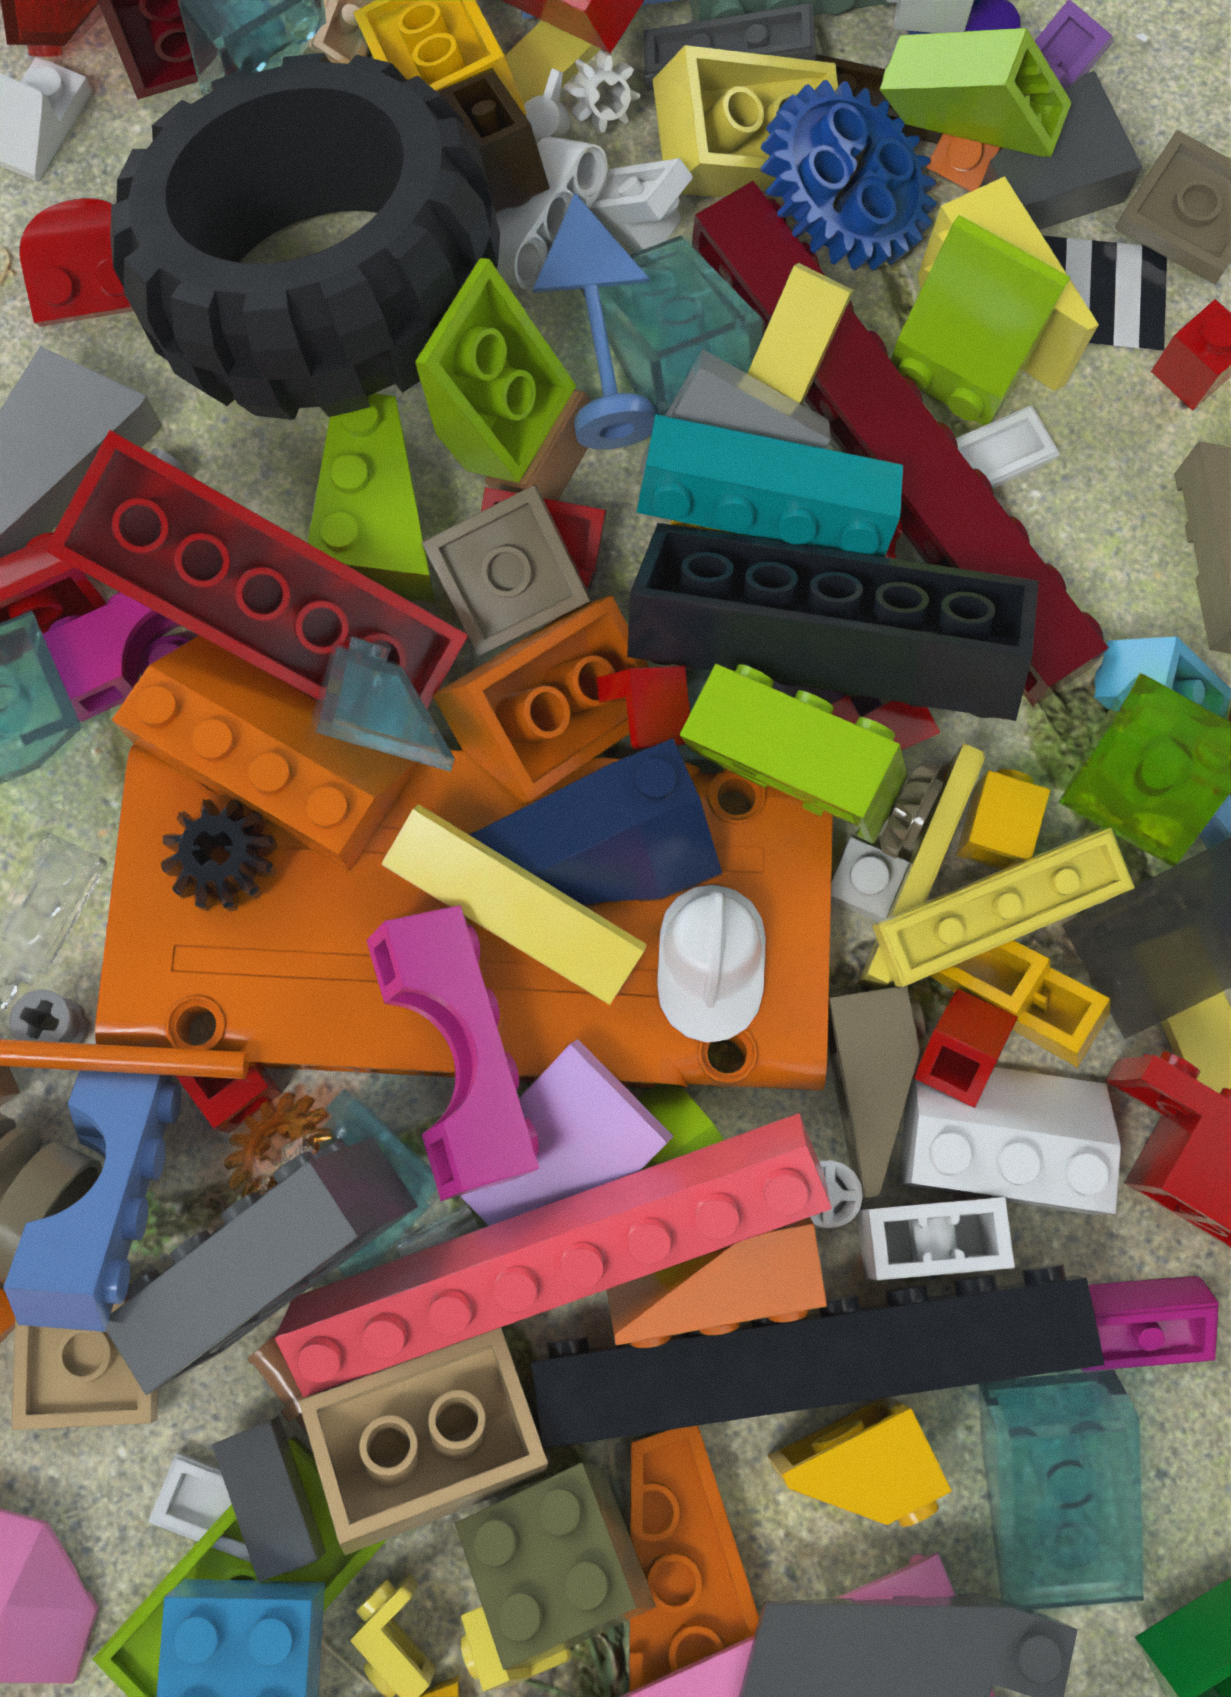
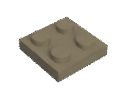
[1115,130,1231,285]
[422,485,592,656]

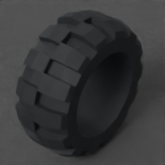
[110,53,500,420]

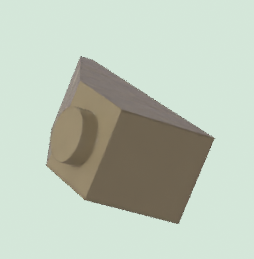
[828,986,926,1198]

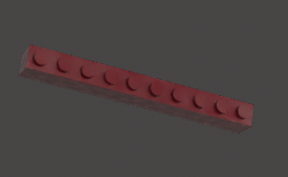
[691,181,1109,707]

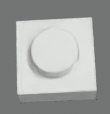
[831,837,909,922]

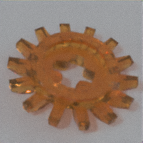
[224,1092,333,1199]

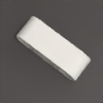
[495,136,608,290]

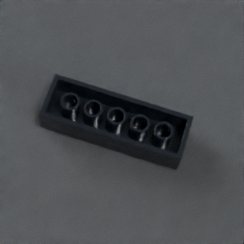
[627,523,1039,721]

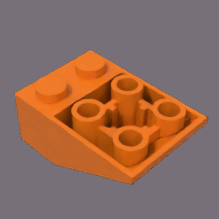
[606,1217,827,1348]

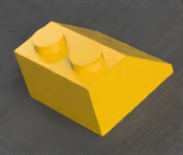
[767,1397,952,1527]

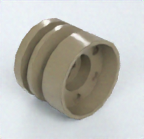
[0,1113,102,1284]

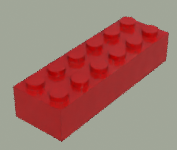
[44,430,468,748]

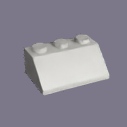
[897,1056,1121,1215]

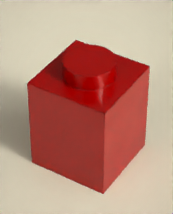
[1151,299,1231,411]
[914,988,1018,1108]

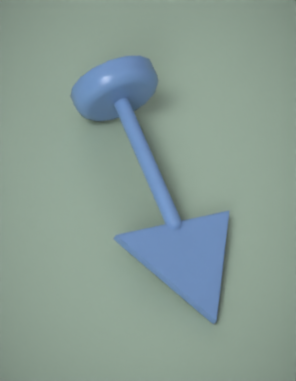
[532,193,657,450]

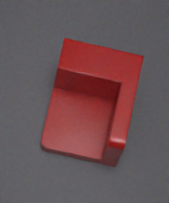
[596,666,690,749]
[176,1062,283,1133]

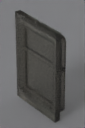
[1062,838,1231,1039]

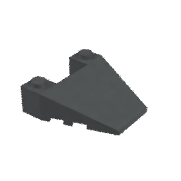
[739,1593,1078,1697]

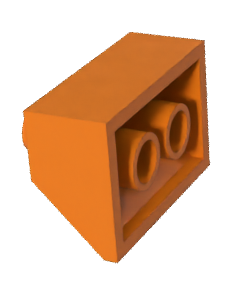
[432,595,650,802]

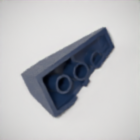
[470,738,722,906]

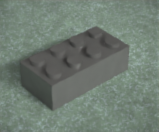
[106,1137,419,1395]

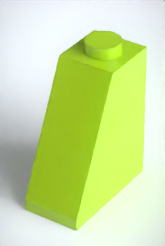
[879,28,1072,157]

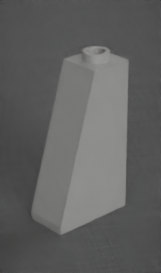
[0,346,162,558]

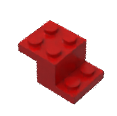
[1105,1051,1231,1248]

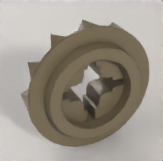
[880,760,944,859]

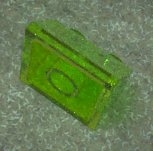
[1058,672,1231,867]

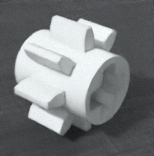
[564,50,640,132]

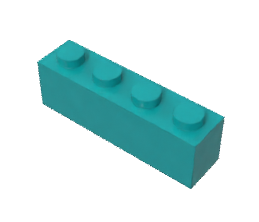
[636,414,903,557]

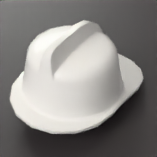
[657,885,766,1043]

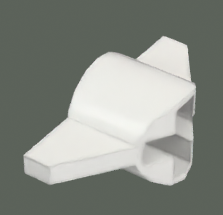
[524,68,571,143]

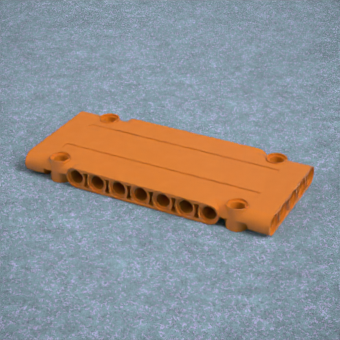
[95,744,833,1091]

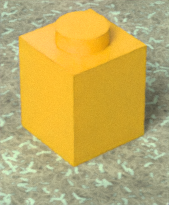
[955,769,1051,870]

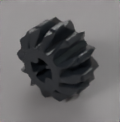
[161,799,277,912]

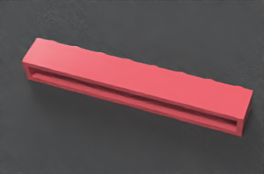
[275,1113,832,1398]

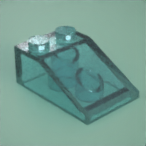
[178,0,326,96]
[580,235,763,416]
[978,1370,1144,1610]

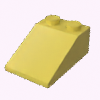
[652,45,838,197]
[918,176,1099,391]

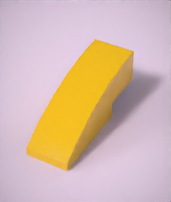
[930,940,1110,1068]

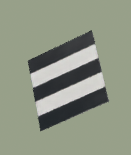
[1042,235,1167,351]

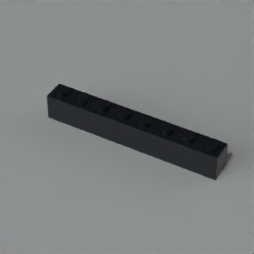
[531,1264,1105,1448]

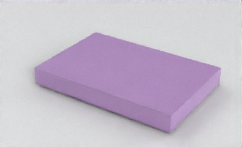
[461,1039,674,1226]

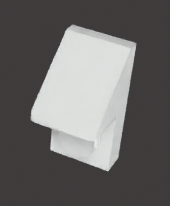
[0,56,93,182]
[590,158,693,258]

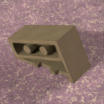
[1174,441,1231,654]

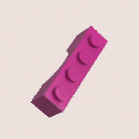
[33,592,181,722]
[366,905,539,1201]

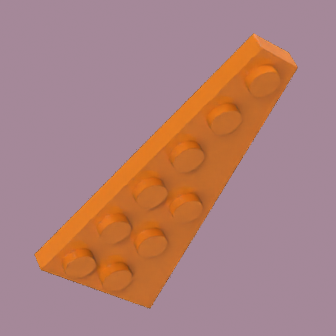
[629,1426,759,1692]

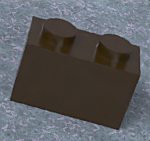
[438,68,550,213]

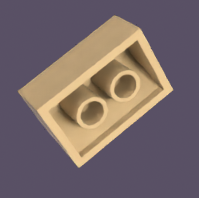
[298,1327,548,1555]

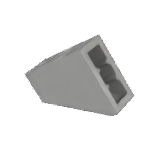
[640,349,834,475]

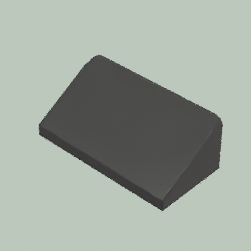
[212,1416,326,1582]

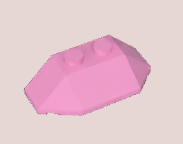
[0,1508,99,1684]

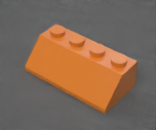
[111,635,419,871]

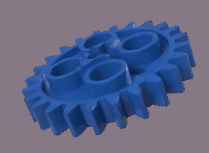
[761,80,937,271]

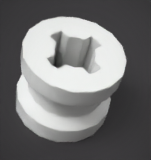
[810,1160,863,1229]

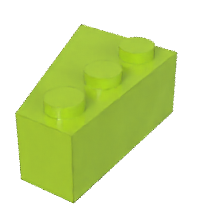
[307,393,435,602]
[680,664,908,844]

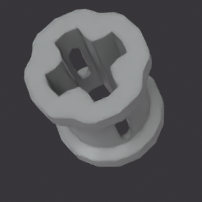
[9,989,89,1043]

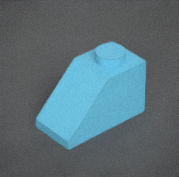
[1094,636,1231,746]

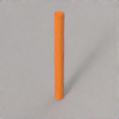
[0,1039,249,1079]

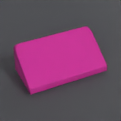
[1081,1276,1219,1372]

